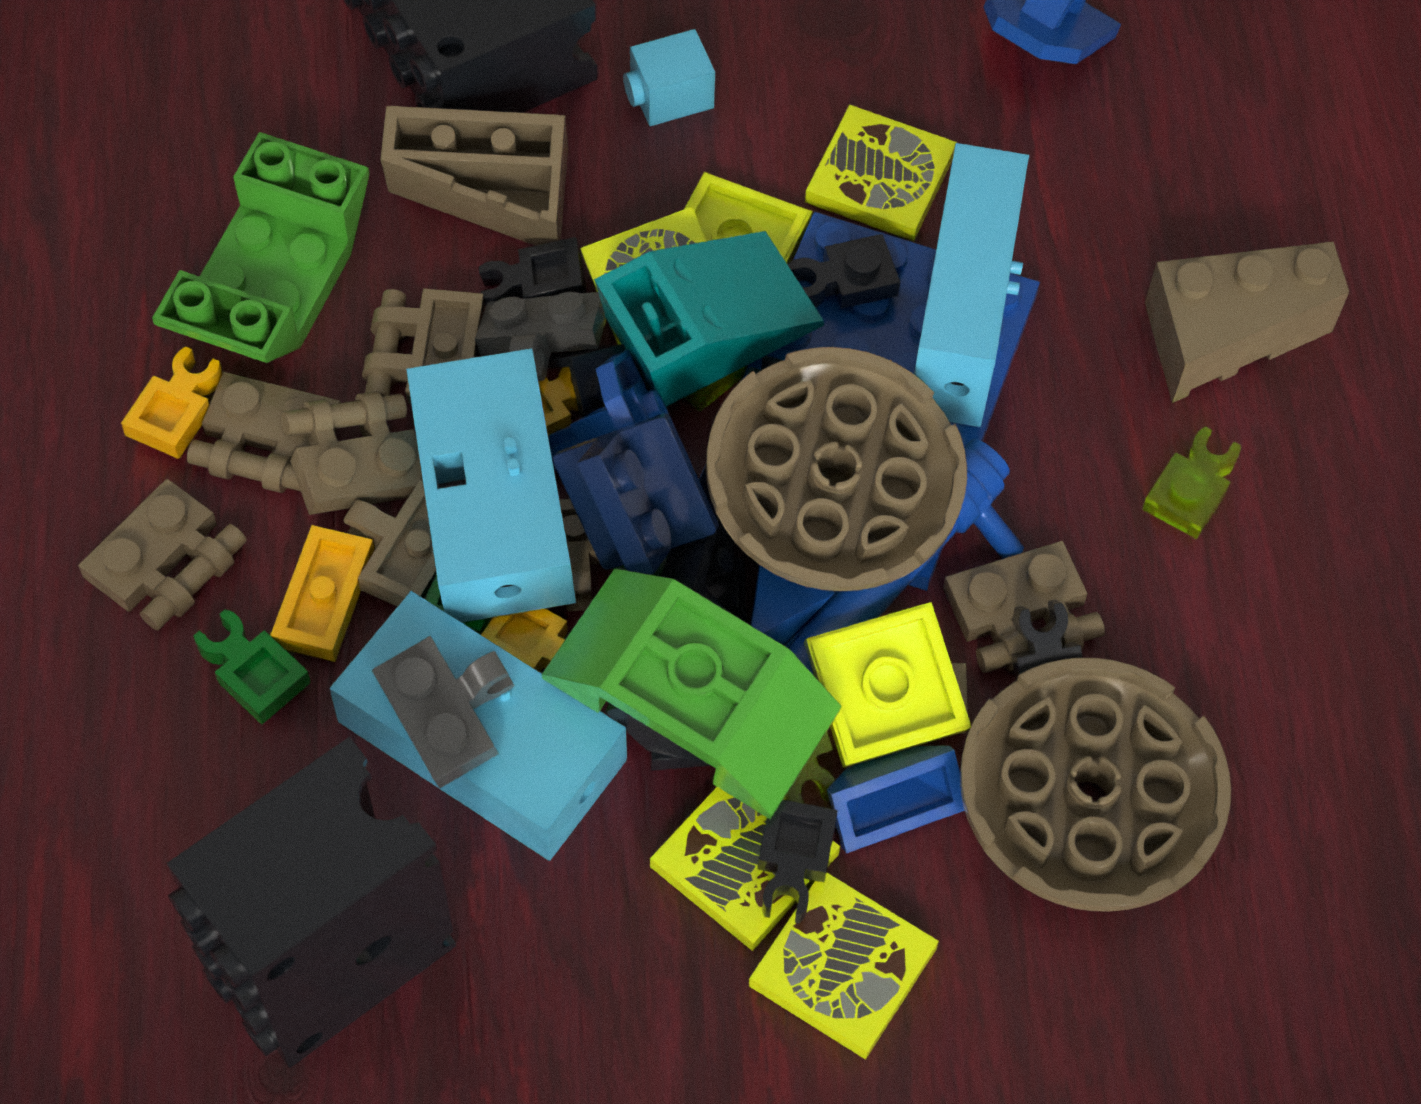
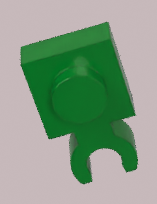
[193,609,311,725]

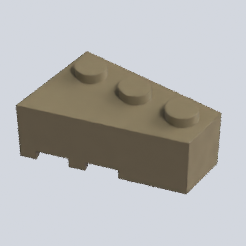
[381,106,568,246]
[1145,242,1349,403]

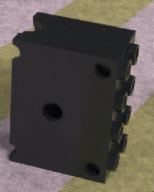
[344,0,598,113]
[166,737,456,1068]

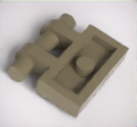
[362,288,485,404]
[187,372,341,493]
[280,391,423,515]
[78,479,247,631]
[943,541,1105,673]

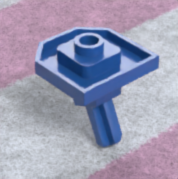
[983,0,1121,64]
[548,349,670,471]

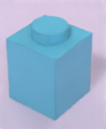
[623,29,715,127]

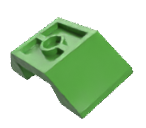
[152,132,370,363]
[542,569,842,820]

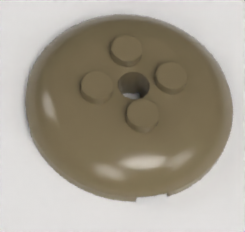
[706,347,967,591]
[960,658,1231,912]

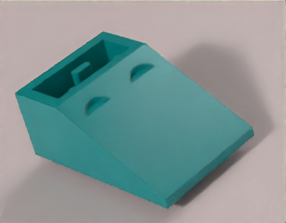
[594,231,824,407]

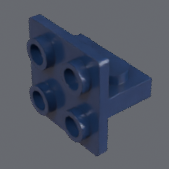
[552,413,719,575]

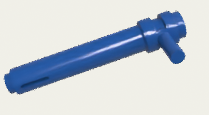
[784,439,1024,675]

